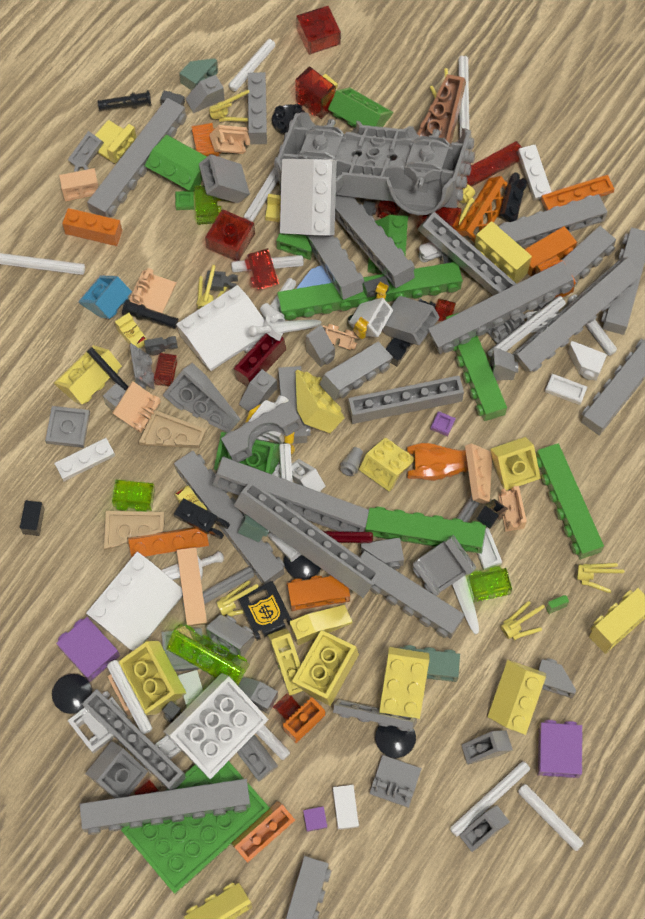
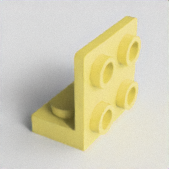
[95,120,137,164]
[359,438,415,492]

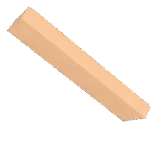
[177,547,207,627]

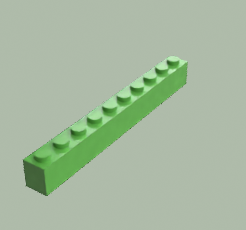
[277,262,463,320]

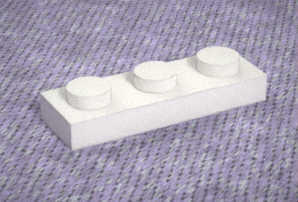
[517,145,551,200]
[55,438,115,481]

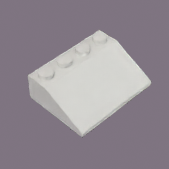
[280,159,337,235]
[176,285,266,372]
[86,552,183,651]
[163,673,269,779]

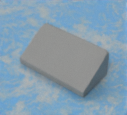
[237,735,278,781]

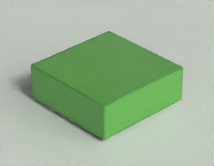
[175,191,194,210]
[546,595,569,614]

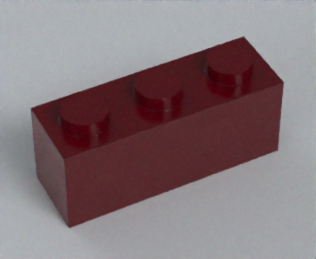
[234,333,286,387]

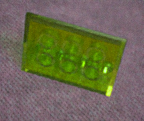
[166,624,250,686]

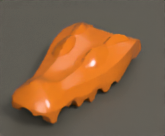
[407,443,468,481]

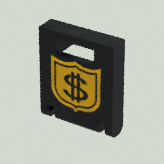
[237,581,292,641]

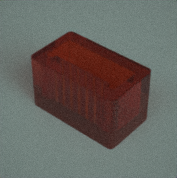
[154,353,178,387]

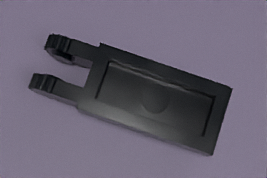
[500,172,527,222]
[174,498,230,539]

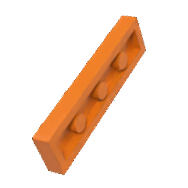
[541,175,615,211]
[128,527,209,558]

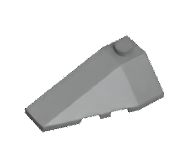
[163,363,241,432]

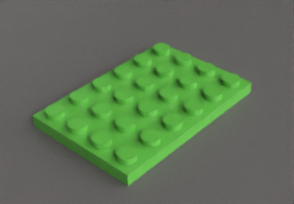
[121,761,270,894]

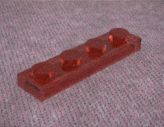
[467,141,522,187]

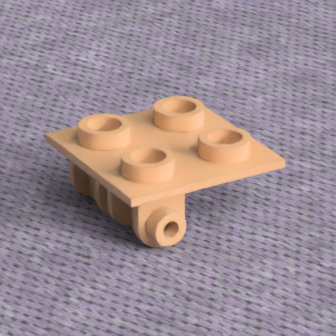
[129,268,176,313]
[112,381,161,433]

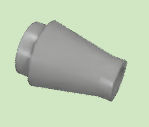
[340,447,363,476]

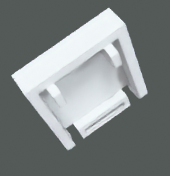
[68,691,132,754]

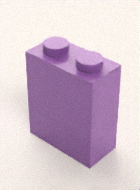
[56,617,120,682]
[538,720,582,778]

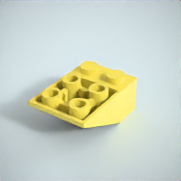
[295,370,345,433]

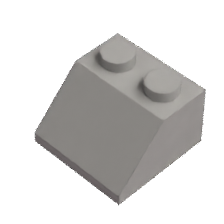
[206,614,255,660]
[85,741,148,798]

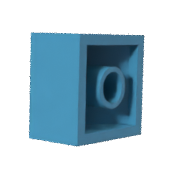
[78,275,132,319]

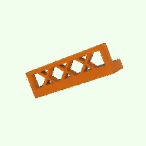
[456,176,508,243]

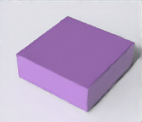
[431,411,456,437]
[303,806,328,832]

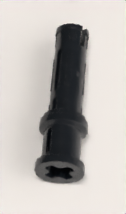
[97,90,152,111]
[122,299,179,329]

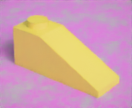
[290,605,353,645]
[268,628,303,696]

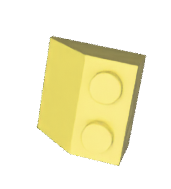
[490,437,541,490]

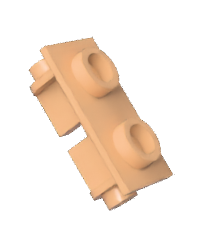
[322,324,360,350]

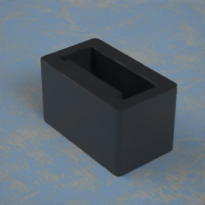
[476,499,508,529]
[20,500,45,536]

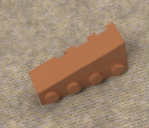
[417,74,466,144]

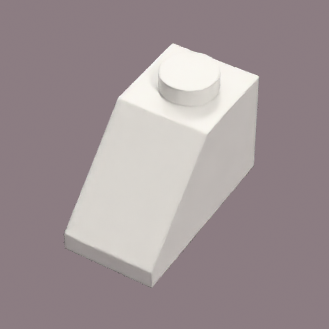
[568,341,607,381]
[292,459,326,492]

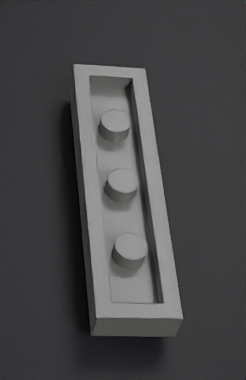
[333,699,417,731]

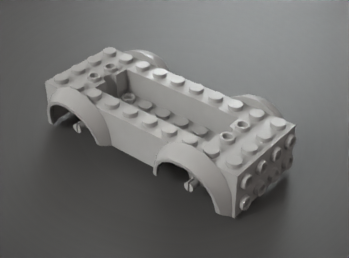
[274,112,475,215]

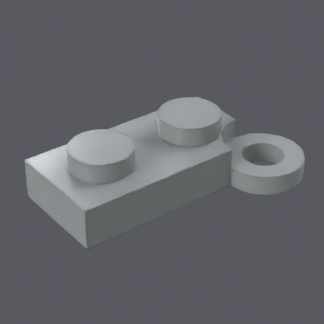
[68,131,104,172]

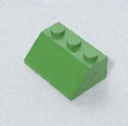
[328,87,393,127]
[145,135,207,192]
[368,215,408,273]
[214,432,280,474]

